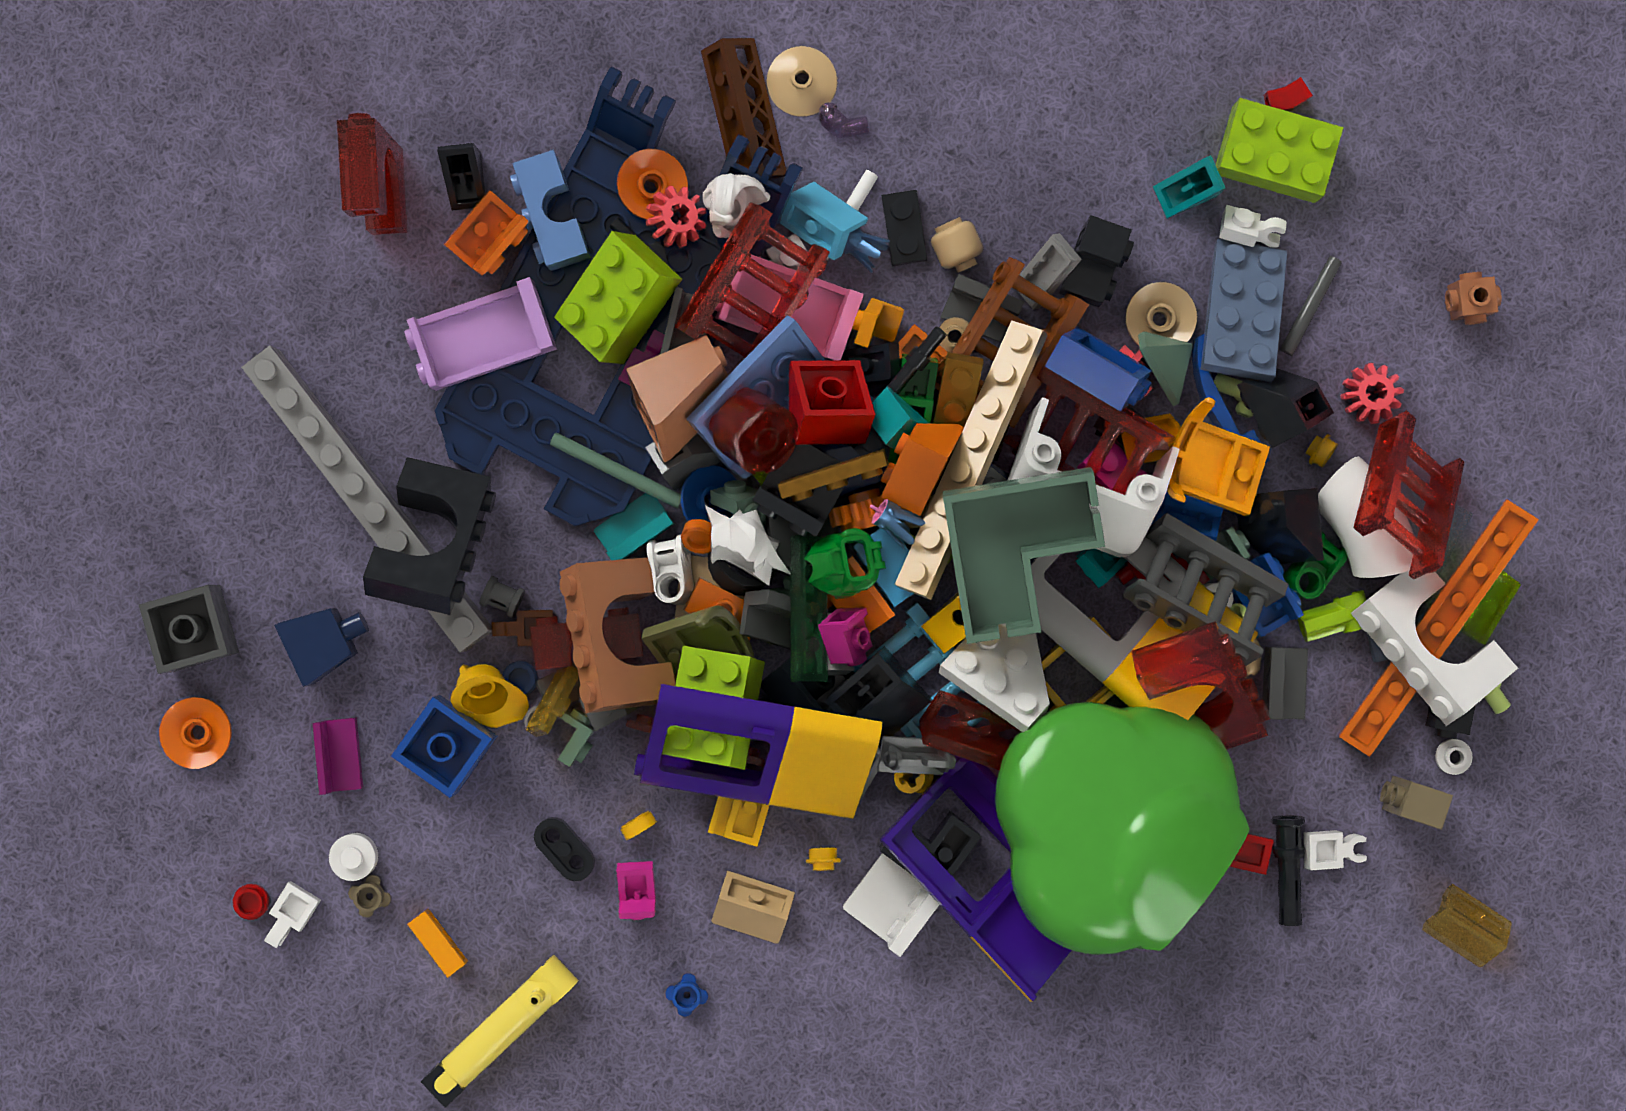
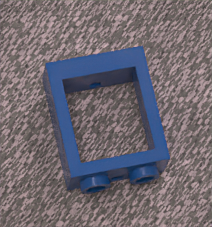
[1045,327,1152,411]

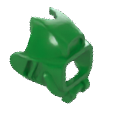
[804,528,886,599]

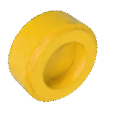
[620,810,657,840]

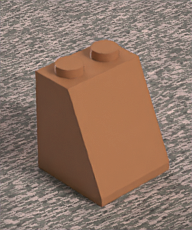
[626,335,728,462]

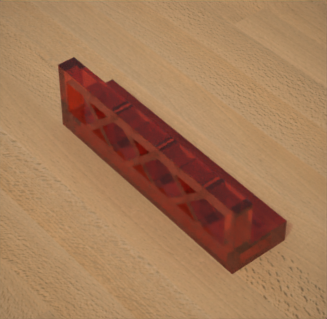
[919,690,1020,770]

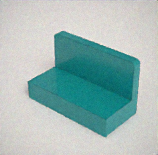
[594,493,675,560]

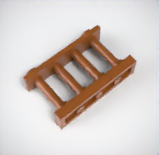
[936,257,1089,428]

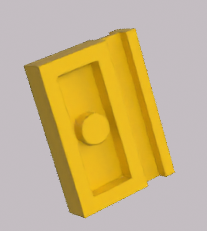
[708,768,769,847]

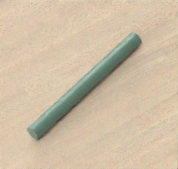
[550,432,681,509]

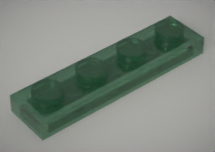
[790,535,828,682]

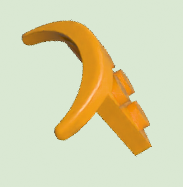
[1167,398,1270,516]

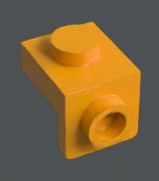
[852,298,904,348]

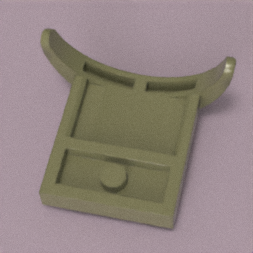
[641,605,755,683]

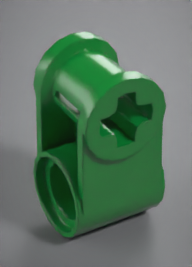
[1283,531,1348,599]

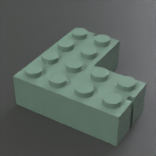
[943,467,1105,644]

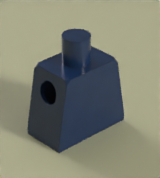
[274,608,369,687]

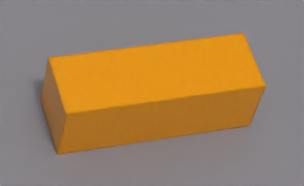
[407,908,468,978]

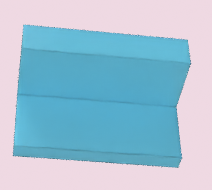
[780,182,868,260]

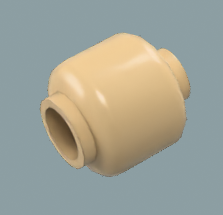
[931,217,984,273]

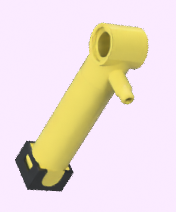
[421,955,579,1108]

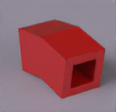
[1263,77,1313,112]

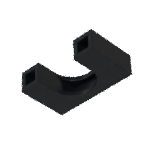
[363,457,496,615]

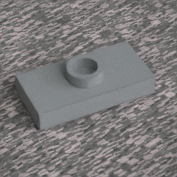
[1019,233,1082,310]

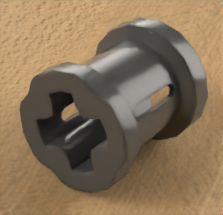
[479,576,525,618]

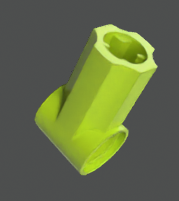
[1297,590,1366,642]

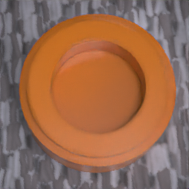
[681,519,712,554]

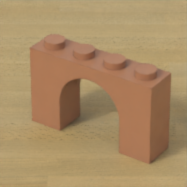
[560,557,676,713]

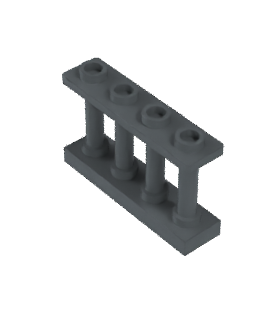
[1123,513,1289,666]

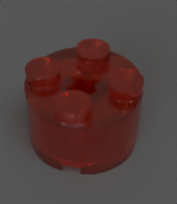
[709,387,798,474]

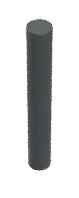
[1280,256,1342,356]

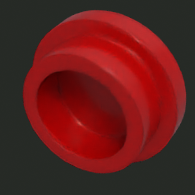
[233,883,270,920]

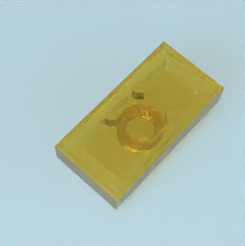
[526,665,579,737]

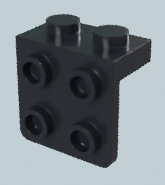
[753,436,850,537]

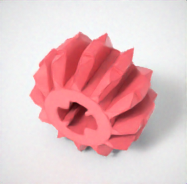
[646,186,707,248]
[1340,363,1404,424]

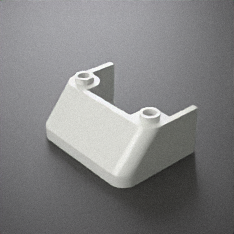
[1007,397,1180,557]

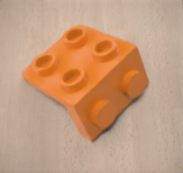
[444,190,529,276]

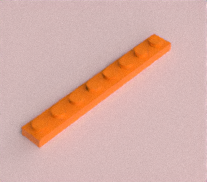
[1339,499,1539,757]

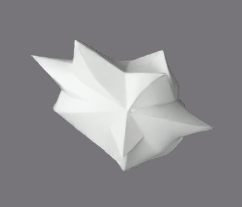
[705,505,792,586]

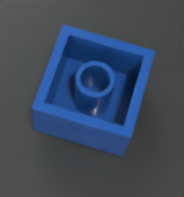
[391,695,498,798]

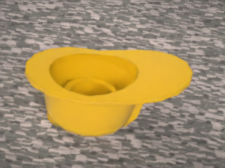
[450,664,529,728]

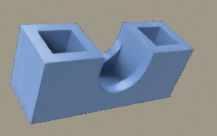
[510,150,591,271]

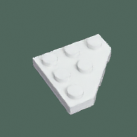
[939,623,1050,732]

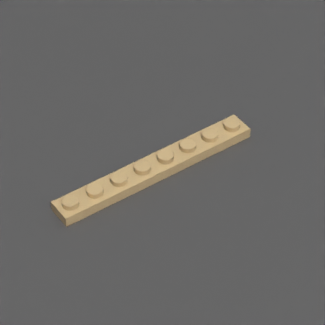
[895,320,1048,600]

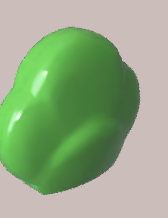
[995,702,1250,955]

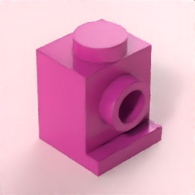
[818,608,873,666]

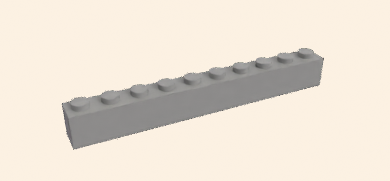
[241,345,492,652]

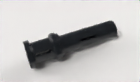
[1272,815,1305,926]

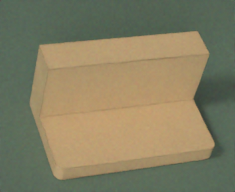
[711,871,795,943]

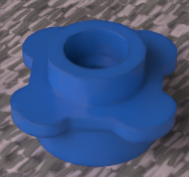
[665,973,708,1017]

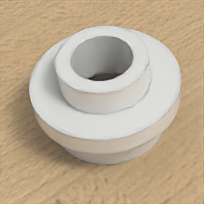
[1435,739,1472,775]

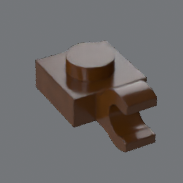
[492,610,554,646]

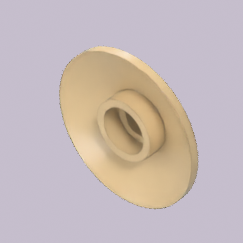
[767,46,837,116]
[1125,282,1197,345]

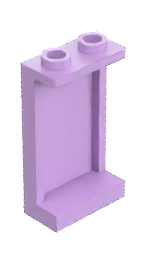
[405,277,557,391]

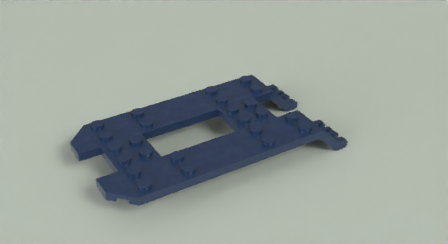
[435,66,803,526]

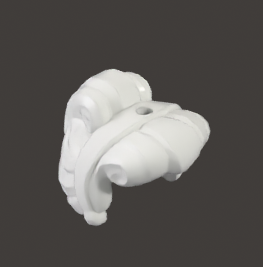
[702,173,770,238]

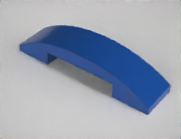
[1192,333,1270,463]

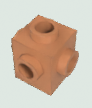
[1445,272,1502,325]

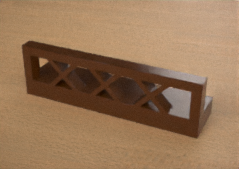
[701,38,786,179]

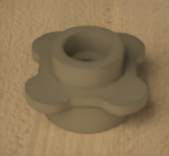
[348,875,391,917]

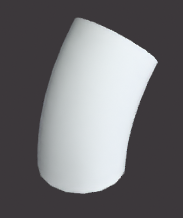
[1318,456,1422,578]

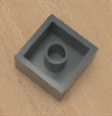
[139,585,239,674]

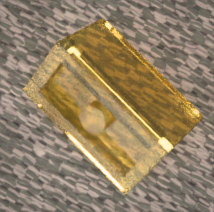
[1422,883,1512,967]

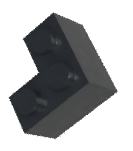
[1059,215,1134,307]
[879,811,982,876]

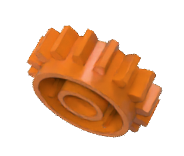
[829,488,906,532]

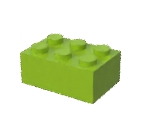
[1216,98,1344,203]
[554,231,682,364]
[662,646,765,770]

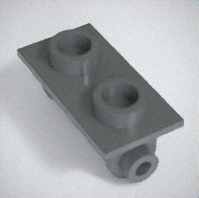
[877,736,956,775]

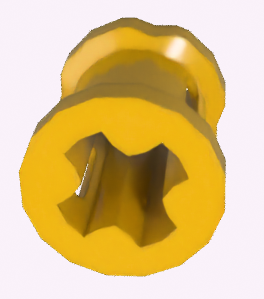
[894,773,935,794]

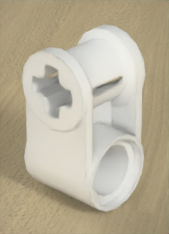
[647,535,695,605]

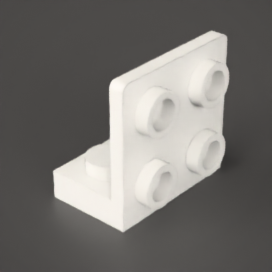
[843,853,939,957]

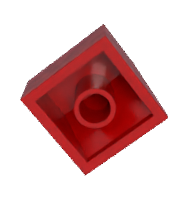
[789,360,875,445]

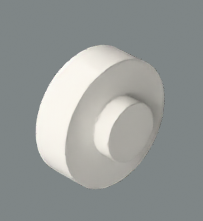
[329,833,378,881]

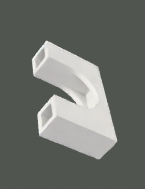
[1351,557,1518,726]

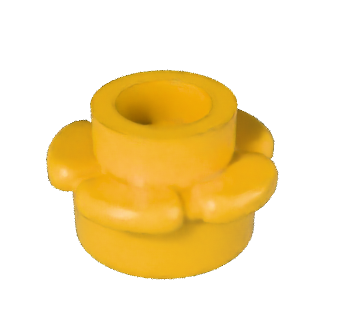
[1306,434,1338,468]
[806,848,841,871]

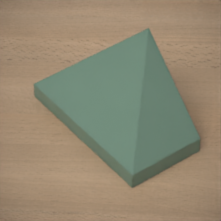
[1138,331,1193,406]

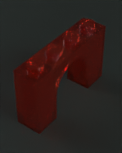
[337,113,408,235]
[1131,621,1270,749]

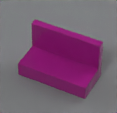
[312,717,363,795]

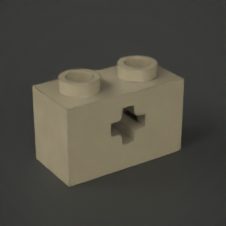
[1380,776,1453,830]

